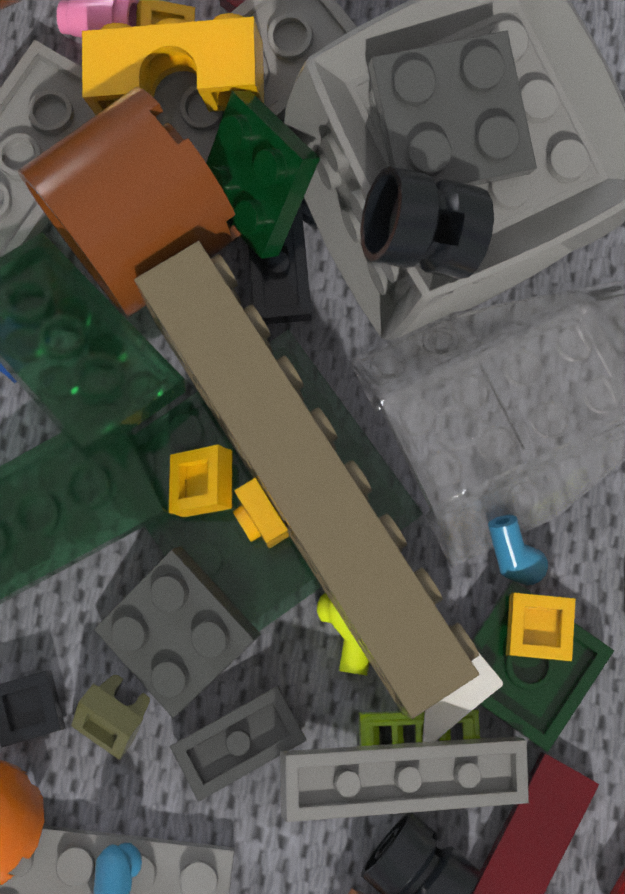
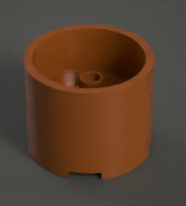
[17,87,241,319]

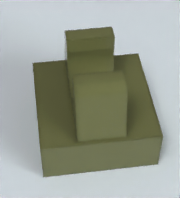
[71,675,150,760]

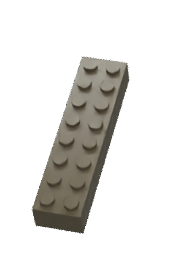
[134,241,480,719]

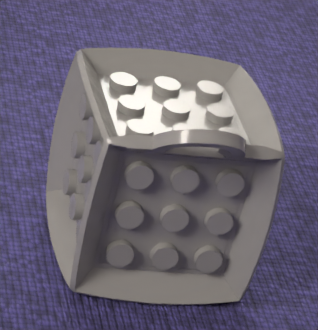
[284,0,625,341]

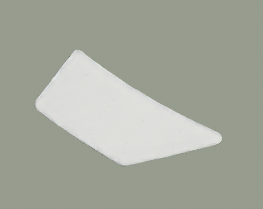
[423,652,503,742]

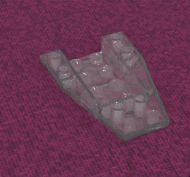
[350,279,625,568]

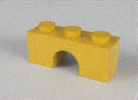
[82,13,264,115]

